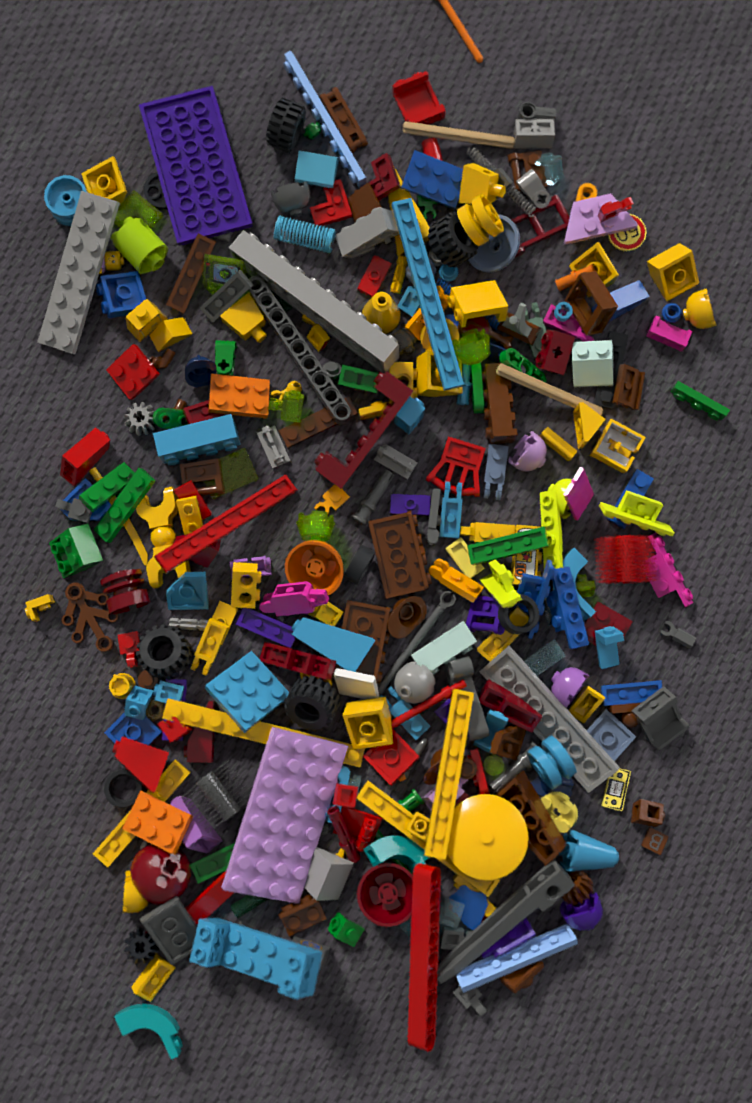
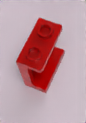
[392,71,446,125]

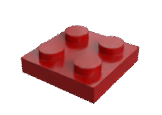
[106,344,160,400]
[363,729,421,786]

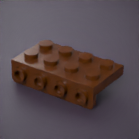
[368,511,432,599]
[332,600,392,684]

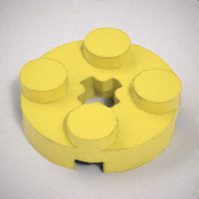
[541,792,578,833]

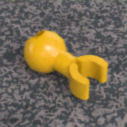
[271,381,302,406]

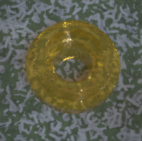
[145,700,164,720]

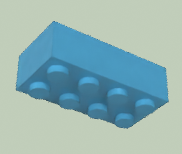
[153,414,241,465]

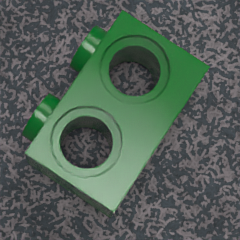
[338,365,379,393]

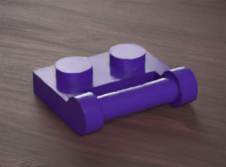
[466,596,505,635]

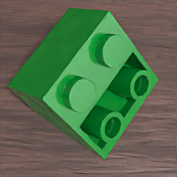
[49,524,103,579]

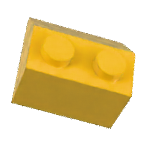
[647,243,699,301]
[416,351,463,397]
[343,697,393,750]

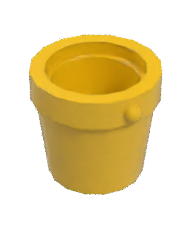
[109,673,136,699]

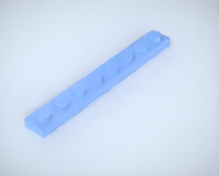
[283,51,366,188]

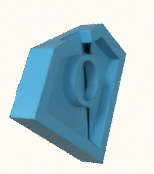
[166,572,209,610]

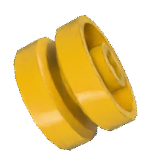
[457,194,504,246]

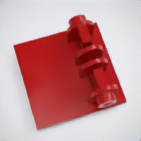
[333,806,382,852]

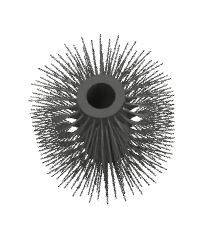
[180,760,251,832]

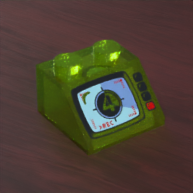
[203,254,247,294]

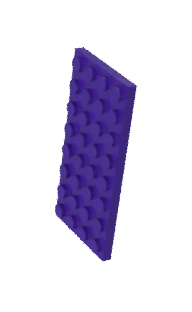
[139,86,253,246]

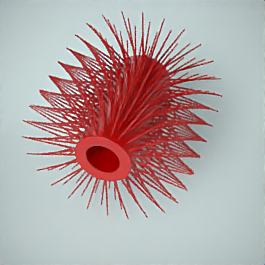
[595,534,657,584]

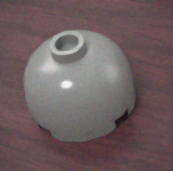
[394,662,436,704]

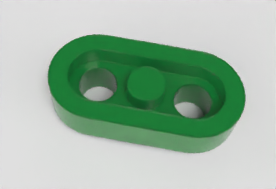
[153,408,189,429]

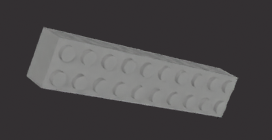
[229,230,399,373]

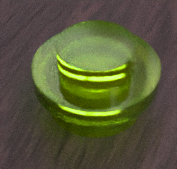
[483,755,504,775]

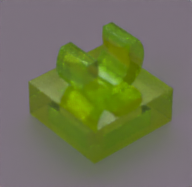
[576,574,596,598]

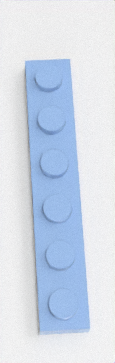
[456,924,578,993]

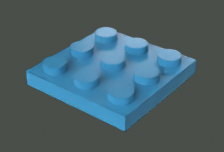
[205,651,289,733]

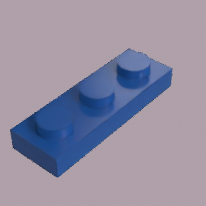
[607,469,654,529]
[600,680,662,706]

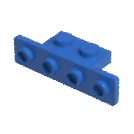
[512,560,555,639]
[546,566,589,649]

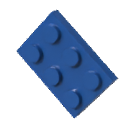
[401,150,463,209]

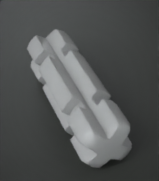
[169,618,208,631]

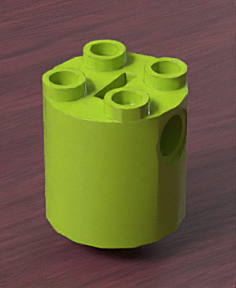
[110,217,168,274]

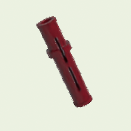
[327,806,361,863]

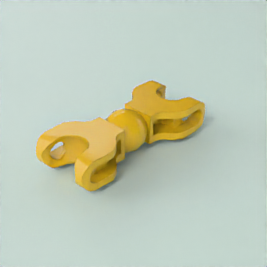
[136,486,191,589]

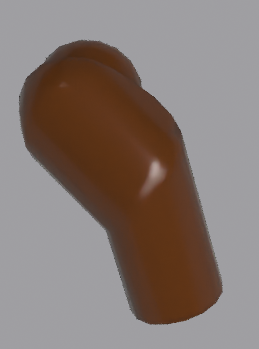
[148,348,176,370]

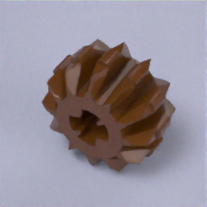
[561,871,594,906]

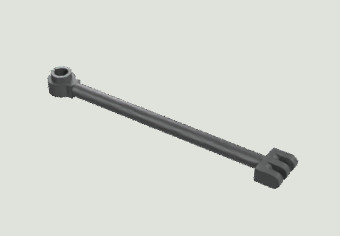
[359,591,456,701]

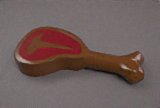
[458,316,514,349]

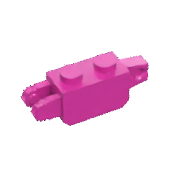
[259,581,329,616]

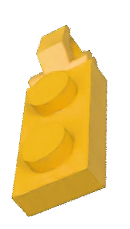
[460,522,515,543]

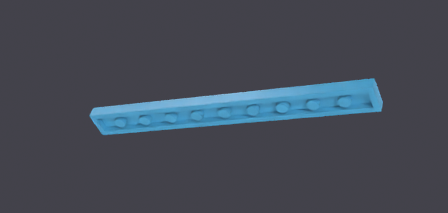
[392,198,464,391]

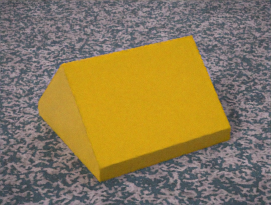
[81,156,127,205]
[569,242,619,297]
[573,402,606,449]

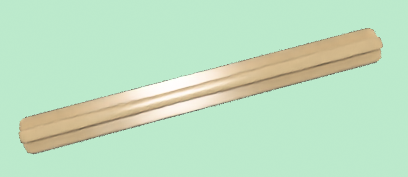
[403,122,515,149]
[496,364,603,415]

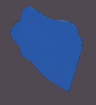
[449,885,488,930]

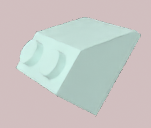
[572,340,613,387]

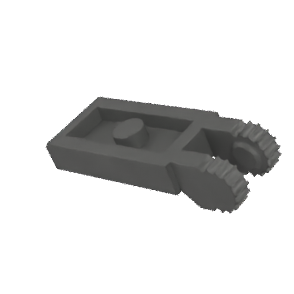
[426,489,444,546]

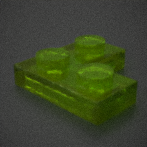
[114,190,163,229]

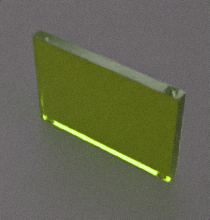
[205,448,259,499]

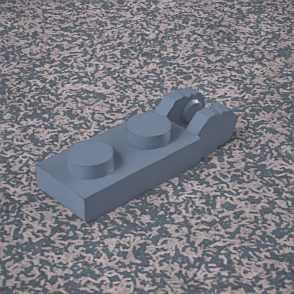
[484,444,508,500]

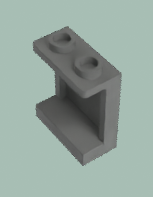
[632,686,690,750]

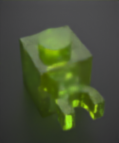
[268,390,304,423]

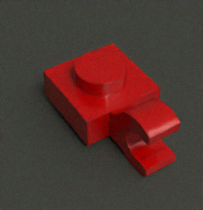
[117,631,140,668]

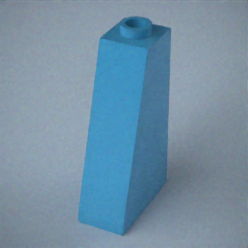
[291,617,375,672]

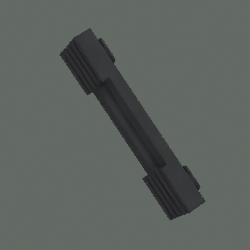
[593,331,629,410]

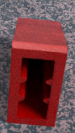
[60,427,110,487]
[112,737,169,793]

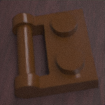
[508,150,548,193]
[180,458,225,496]

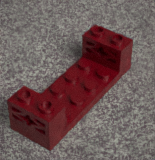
[314,371,413,489]

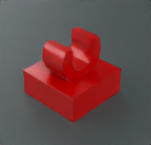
[333,783,358,808]

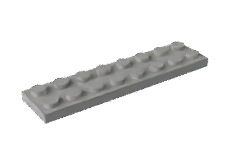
[38,191,120,354]
[479,646,620,793]

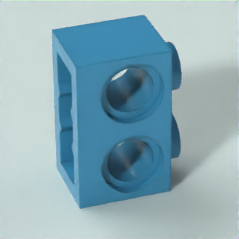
[394,396,425,434]

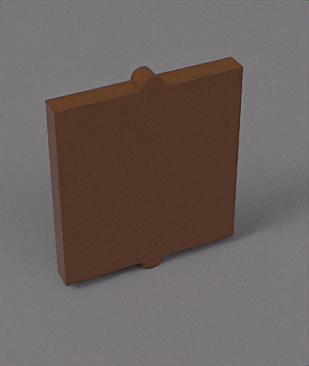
[347,183,381,223]

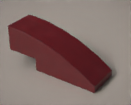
[479,679,542,733]

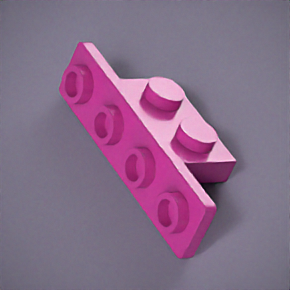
[641,533,693,607]

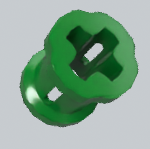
[398,789,425,813]

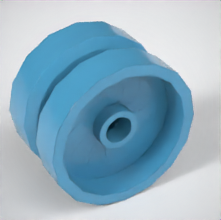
[44,175,87,226]
[527,735,577,790]

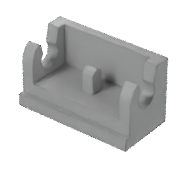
[514,119,555,148]

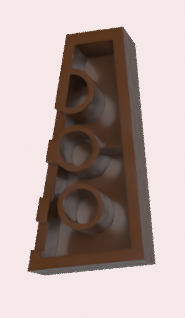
[482,363,517,444]
[496,770,567,865]

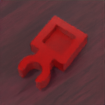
[598,197,634,222]

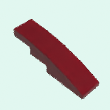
[259,642,337,681]

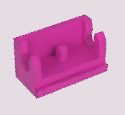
[647,316,692,352]

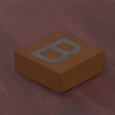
[641,827,669,855]

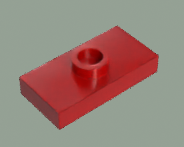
[357,255,392,297]
[174,480,212,520]

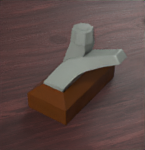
[497,303,541,346]

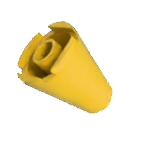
[362,292,401,334]

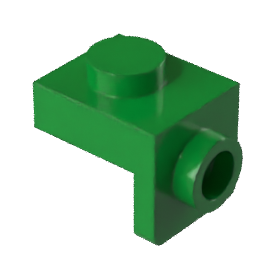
[328,912,365,947]

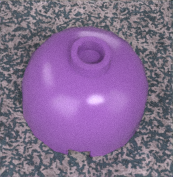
[551,667,589,708]

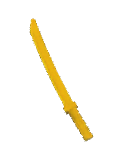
[89,467,148,566]

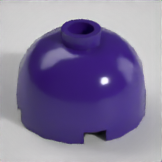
[560,892,603,931]

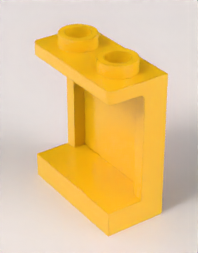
[447,280,508,328]

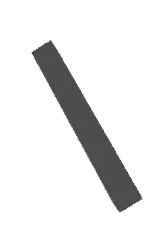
[248,276,351,425]

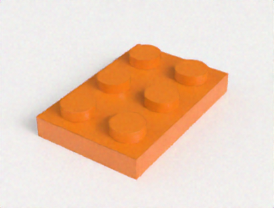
[208,373,270,418]
[122,791,194,855]

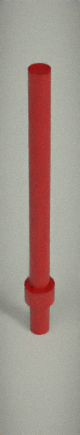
[391,679,467,729]

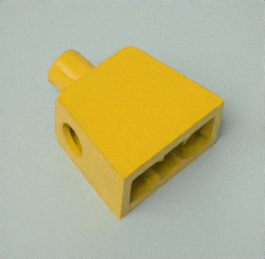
[459,163,506,204]
[220,292,267,343]

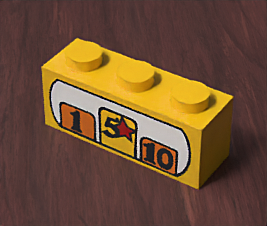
[511,525,542,586]

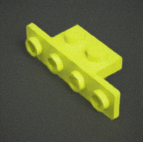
[540,490,563,569]
[599,490,675,536]
[479,559,521,608]

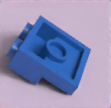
[96,271,146,318]

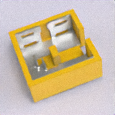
[590,419,646,474]

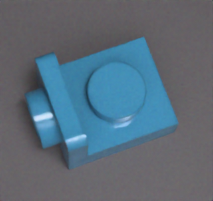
[398,286,420,317]
[153,680,185,703]
[124,686,154,720]

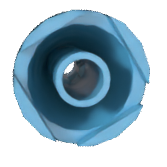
[559,829,619,872]

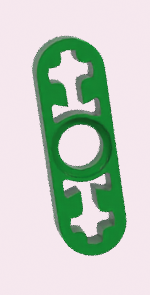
[500,348,546,383]
[470,358,484,414]

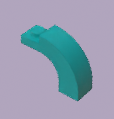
[363,836,430,875]
[114,1004,183,1060]

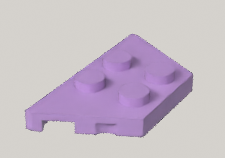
[564,194,638,245]

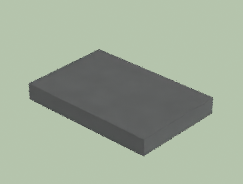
[140,896,198,965]

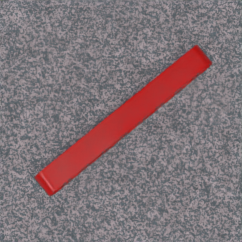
[408,863,441,1052]

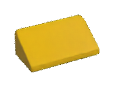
[540,427,577,461]
[131,953,175,1002]

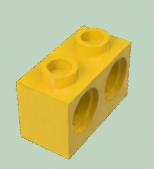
[231,562,261,608]

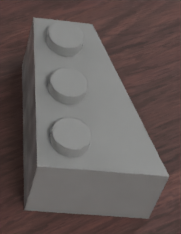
[335,207,399,258]

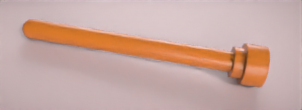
[436,0,483,63]

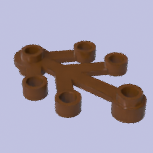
[62,583,119,652]

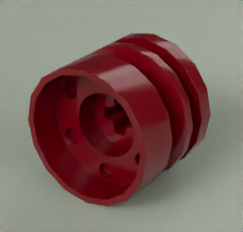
[100,569,151,615]

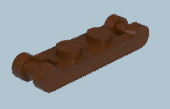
[319,87,368,153]

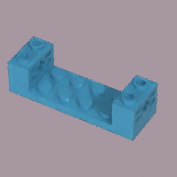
[190,917,323,999]

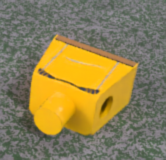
[126,299,168,342]

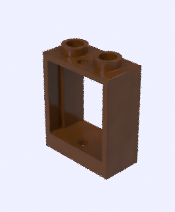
[564,271,619,336]

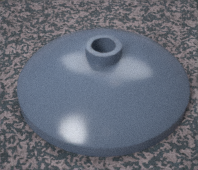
[469,214,520,273]

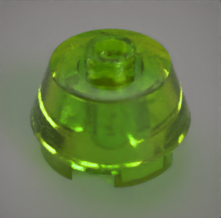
[452,328,490,365]
[296,511,336,542]

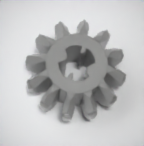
[124,402,155,436]

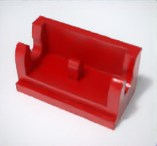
[158,716,193,742]

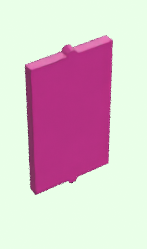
[563,467,594,521]

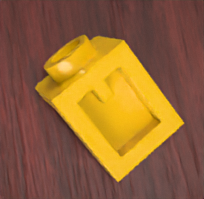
[25,594,55,622]
[308,602,343,627]

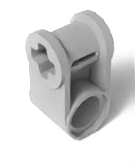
[516,169,550,208]

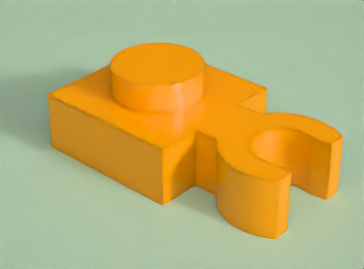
[314,484,350,518]

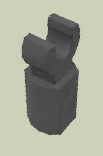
[659,621,696,649]

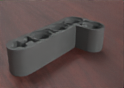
[445,657,489,742]

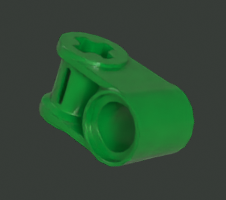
[215,340,236,376]

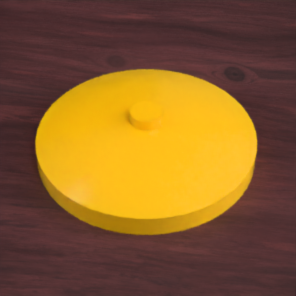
[447,794,528,880]

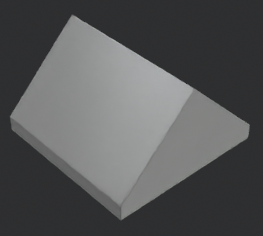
[304,847,353,900]

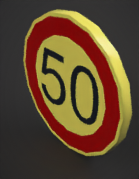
[608,214,646,251]

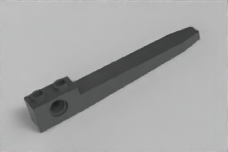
[437,859,575,984]

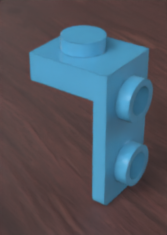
[595,626,624,669]
[473,710,508,754]

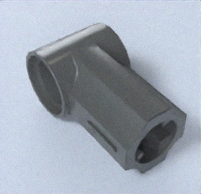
[516,102,556,124]

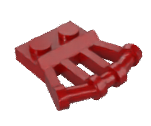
[425,436,486,497]

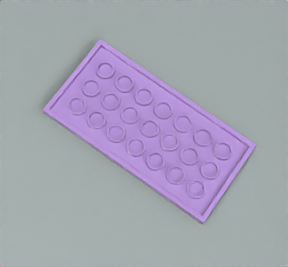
[222,727,348,904]

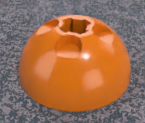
[285,540,344,595]

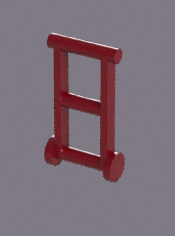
[511,195,570,258]

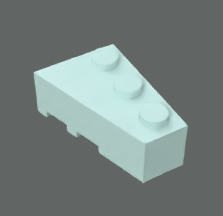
[411,621,477,674]

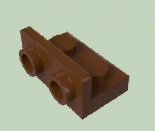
[278,894,327,936]

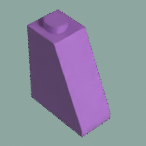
[170,796,222,853]

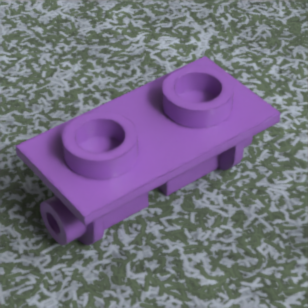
[230,556,272,578]

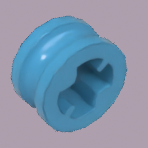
[554,302,573,322]

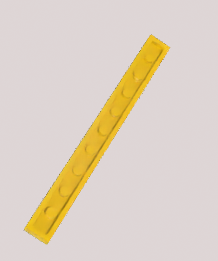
[162,698,365,767]

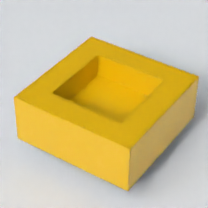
[307,324,330,352]

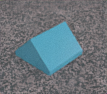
[295,151,339,188]

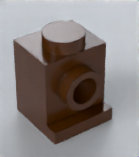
[631,799,665,827]

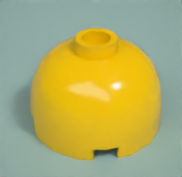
[683,288,716,329]
[122,871,148,913]

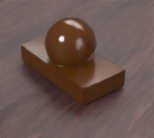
[608,702,642,728]
[499,960,544,994]

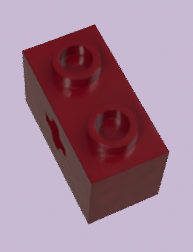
[536,330,575,375]

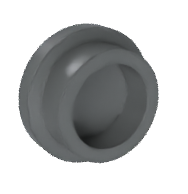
[323,362,342,380]

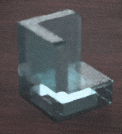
[439,895,465,929]

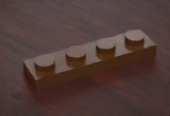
[166,233,216,313]
[279,396,358,448]

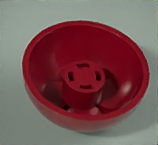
[130,844,191,905]
[357,863,413,927]

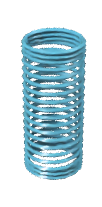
[274,215,336,253]

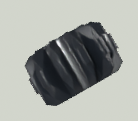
[124,927,159,964]

